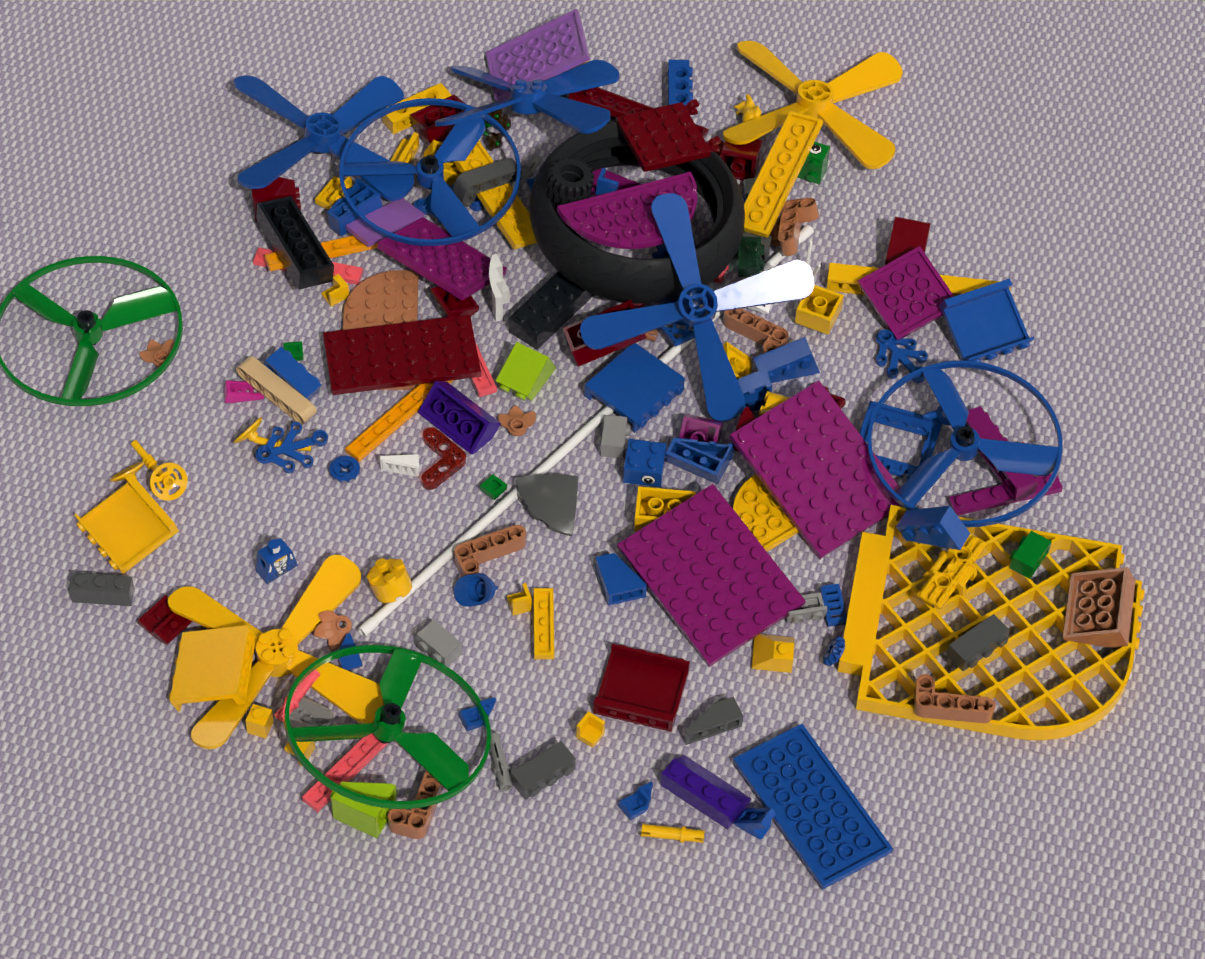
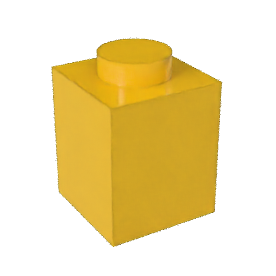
[245,704,274,739]

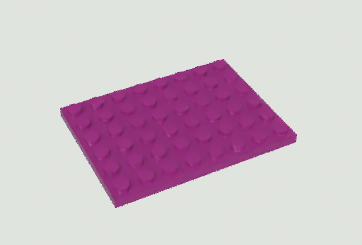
[729,381,903,559]
[617,484,806,667]

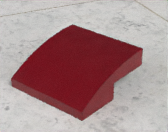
[137,595,193,645]

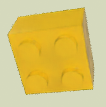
[795,285,844,335]

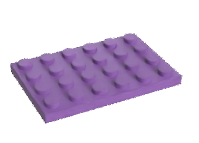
[486,8,591,102]

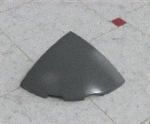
[516,474,578,536]

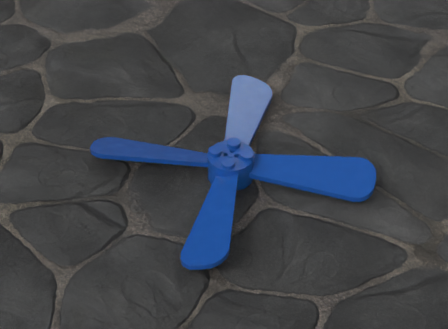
[435,60,620,134]
[234,75,414,201]
[580,193,814,422]

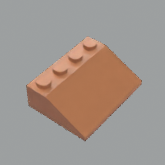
[1063,567,1135,648]

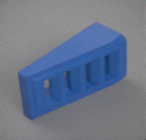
[819,584,847,627]

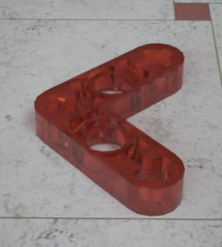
[421,427,466,490]

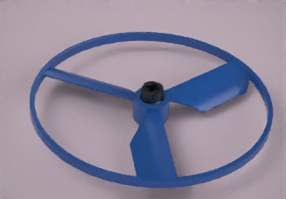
[339,98,521,246]
[867,361,1063,527]

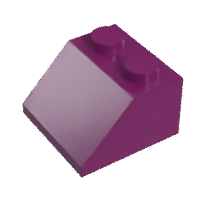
[679,414,723,444]

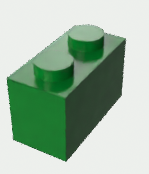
[1009,531,1052,579]

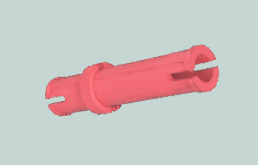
[274,669,320,722]

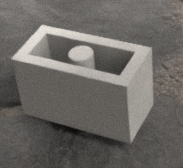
[600,415,631,458]
[417,620,462,666]

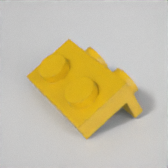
[315,176,353,210]

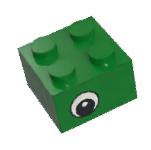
[797,142,830,185]

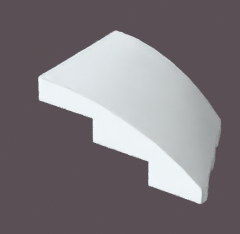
[489,254,510,322]

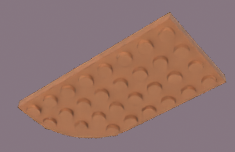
[343,270,419,390]

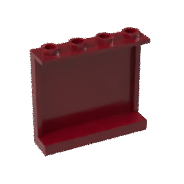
[593,644,690,732]

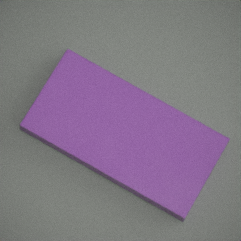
[346,198,424,247]

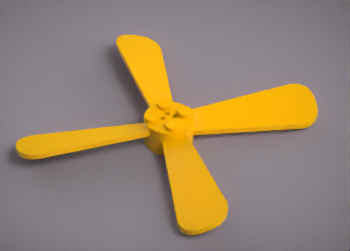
[722,41,903,169]
[168,555,384,749]

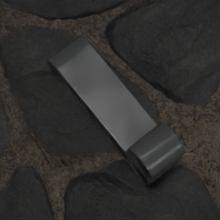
[452,158,523,208]

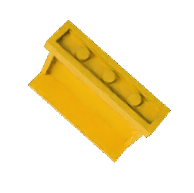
[74,472,179,574]
[169,625,257,711]

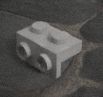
[786,592,828,624]
[289,697,334,728]

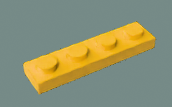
[534,588,554,659]

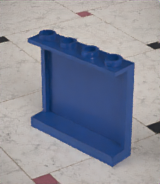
[939,278,1035,362]
[584,343,685,433]

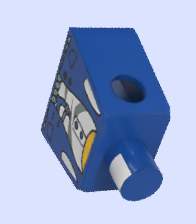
[256,538,298,584]

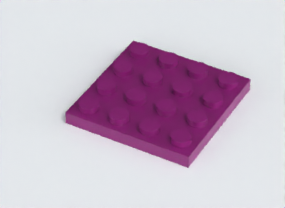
[857,246,954,341]

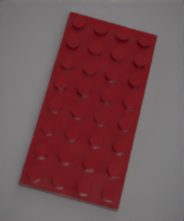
[323,315,481,395]

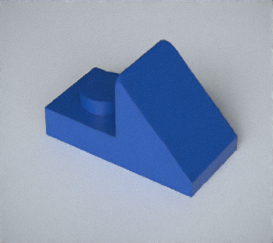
[734,808,776,840]

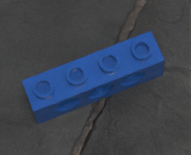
[668,59,693,105]

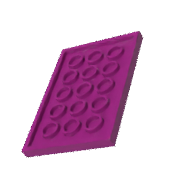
[377,217,507,300]

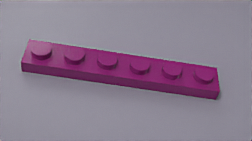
[948,474,1063,516]

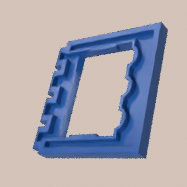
[859,401,942,479]

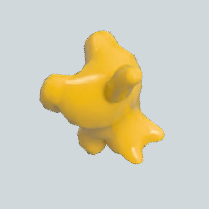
[734,94,761,122]

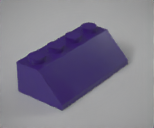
[418,381,501,455]
[660,755,752,830]

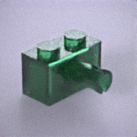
[738,236,765,278]

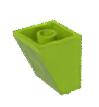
[495,342,556,401]
[330,782,397,838]

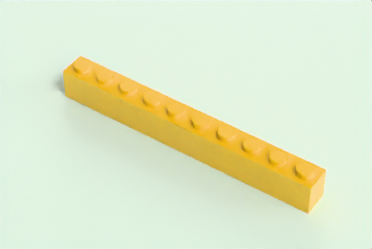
[826,263,1011,297]

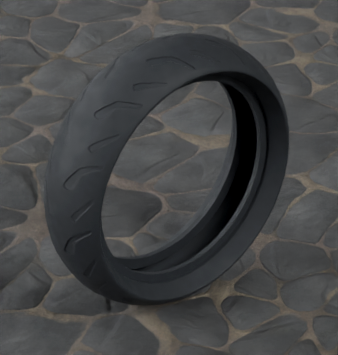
[529,122,745,304]

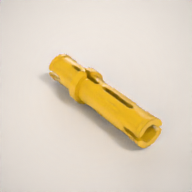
[641,823,705,843]

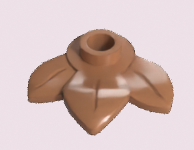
[139,339,175,367]
[498,405,536,436]
[314,611,352,650]

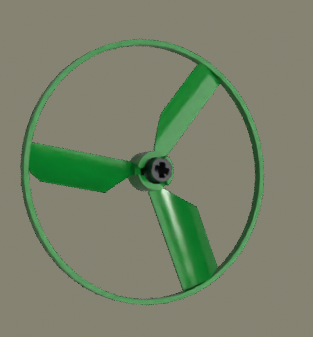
[0,256,183,407]
[284,645,491,809]

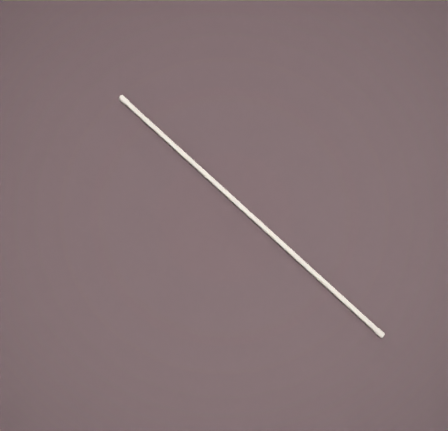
[357,225,814,637]

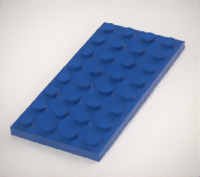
[733,724,893,890]

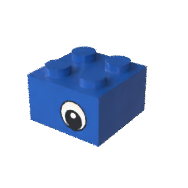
[623,439,667,487]

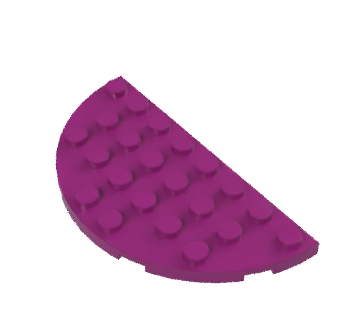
[557,172,698,249]

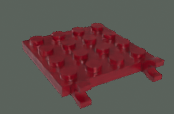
[616,99,721,172]

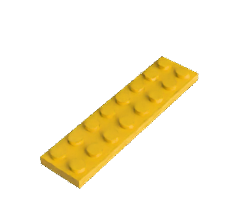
[744,111,823,238]
[453,141,537,250]

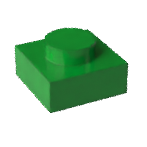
[284,341,304,361]
[480,474,507,500]

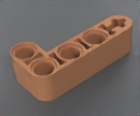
[778,198,819,256]
[723,308,789,354]
[454,525,526,577]
[914,674,996,723]
[388,770,443,839]

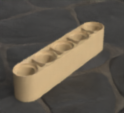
[236,356,317,425]

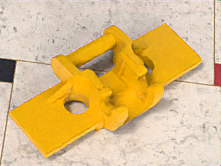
[916,534,988,610]

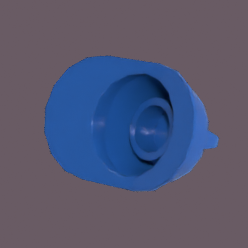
[454,573,498,607]

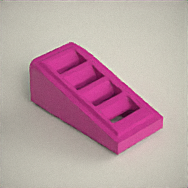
[223,380,264,403]

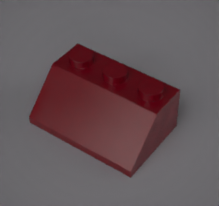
[410,95,465,145]

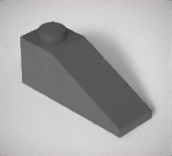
[684,696,743,745]

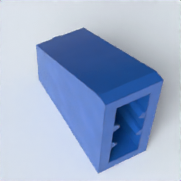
[595,553,647,606]

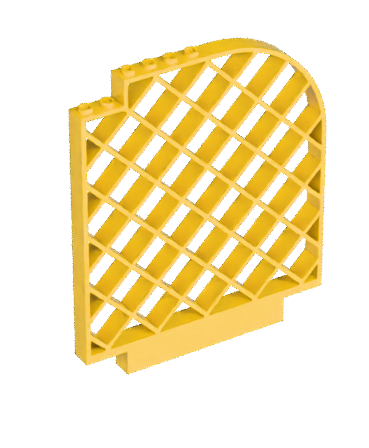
[838,505,1145,740]

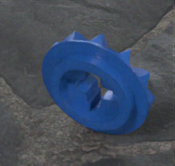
[329,456,360,483]
[823,636,845,666]

